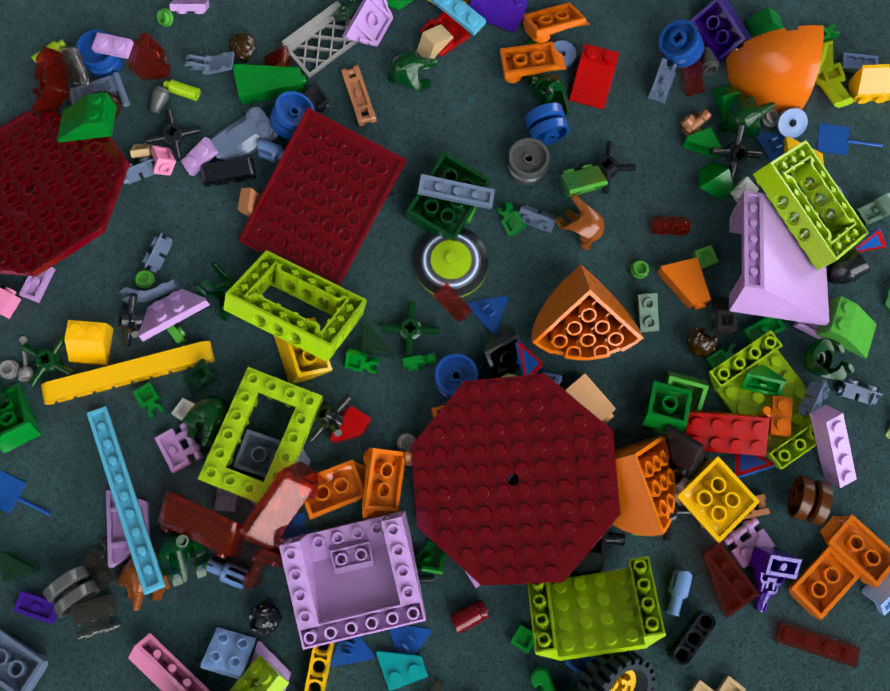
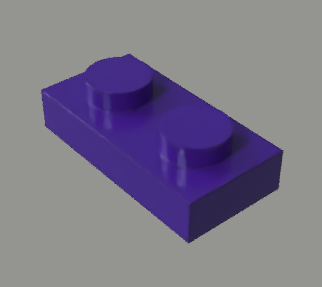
[13,591,57,624]

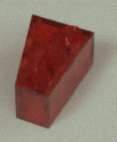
[32,46,70,113]
[701,541,760,619]

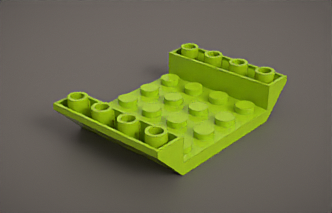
[708,330,816,470]
[527,556,666,661]

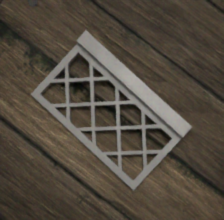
[281,1,358,78]

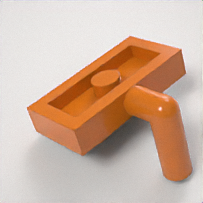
[757,395,793,438]

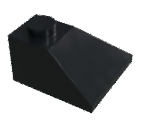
[483,324,521,378]
[666,424,704,480]

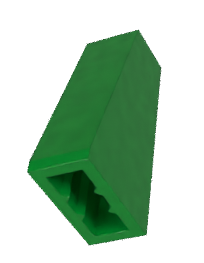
[233,64,307,105]

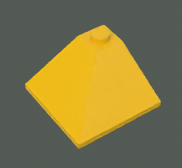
[676,456,760,543]

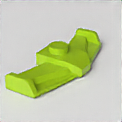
[815,39,853,108]

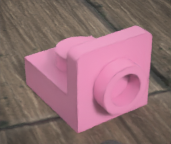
[150,145,176,176]

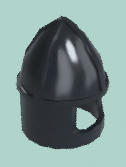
[827,248,870,284]

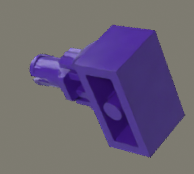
[749,546,802,612]

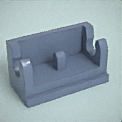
[648,58,677,103]

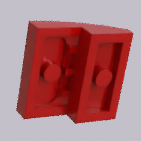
[419,12,470,57]

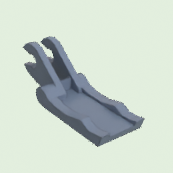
[185,51,235,75]
[119,279,178,304]

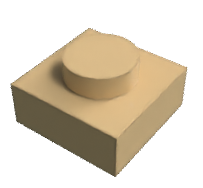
[130,143,152,159]

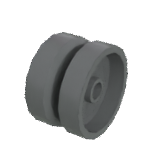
[507,138,549,186]
[43,566,100,618]

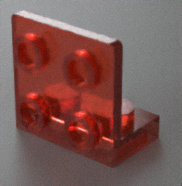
[244,548,283,589]

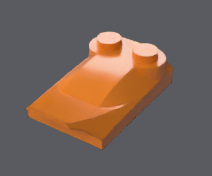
[522,2,590,43]
[500,41,566,83]
[362,447,405,519]
[296,459,366,520]
[820,515,890,588]
[788,546,860,620]

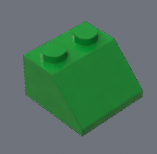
[642,381,693,432]

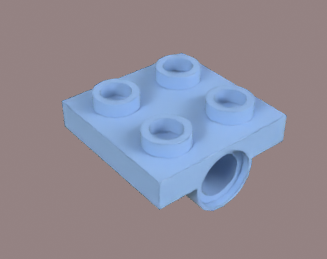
[201,627,256,679]

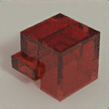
[128,32,170,81]

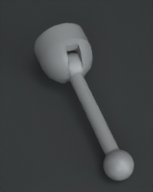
[18,336,34,382]

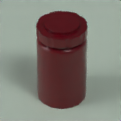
[450,599,489,634]

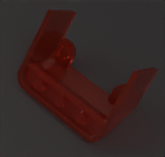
[238,461,327,551]
[158,491,252,559]

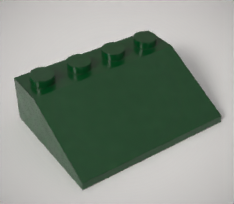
[404,151,491,242]

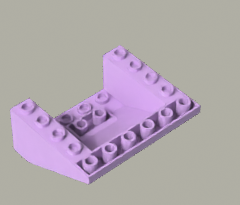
[729,190,829,326]
[279,510,426,650]

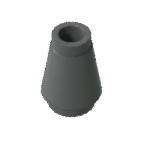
[701,47,719,75]
[149,86,170,115]

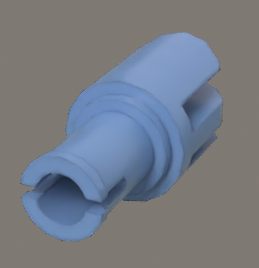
[258,139,284,163]
[206,558,251,590]
[666,570,692,617]

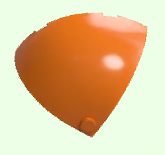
[725,25,824,114]
[532,264,643,360]
[613,434,676,536]

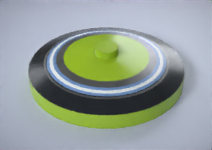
[414,228,488,299]

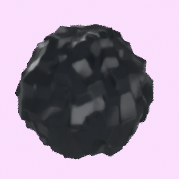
[249,600,282,635]

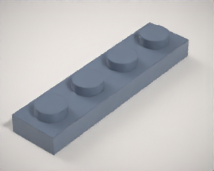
[417,174,495,210]

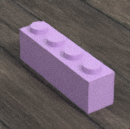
[810,405,857,488]

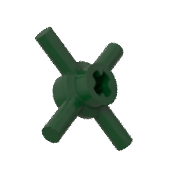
[382,301,439,358]
[21,334,75,387]

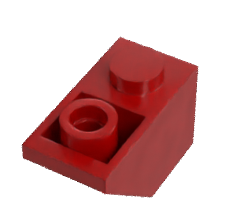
[329,406,372,443]

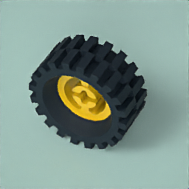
[577,650,656,691]

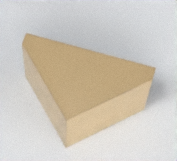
[417,24,453,59]

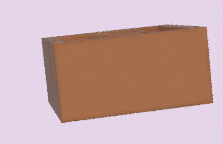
[237,188,261,218]

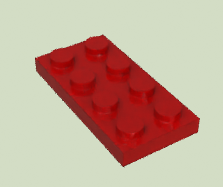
[685,410,770,456]

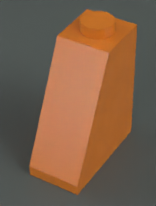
[657,257,711,310]

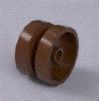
[787,475,833,525]

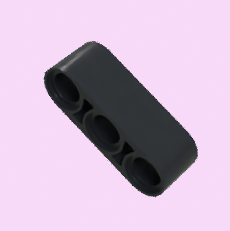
[201,157,256,187]
[669,611,716,665]

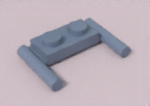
[67,72,130,107]

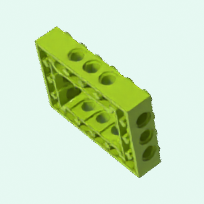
[753,140,869,271]
[224,250,367,362]
[198,367,323,511]

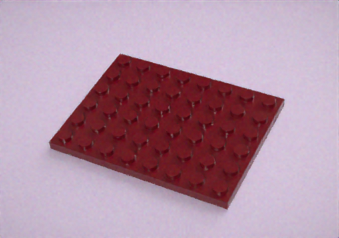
[238,107,407,286]

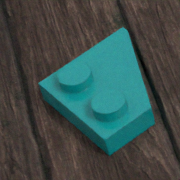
[376,650,429,691]

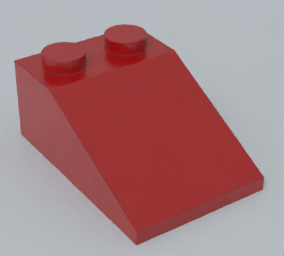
[569,44,619,110]

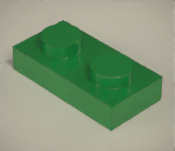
[742,317,786,344]

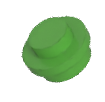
[157,8,173,27]
[630,260,649,279]
[135,270,155,289]

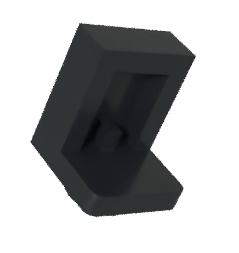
[303,83,332,112]

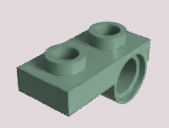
[855,192,890,227]
[634,293,659,333]

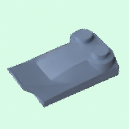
[210,107,279,160]
[233,429,311,486]
[0,628,48,691]

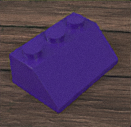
[468,0,528,33]
[690,0,752,62]

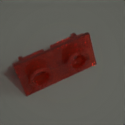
[651,216,692,236]
[433,283,472,322]

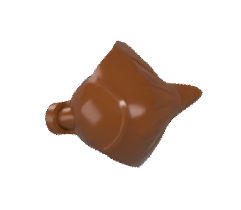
[554,194,605,250]
[118,552,170,611]

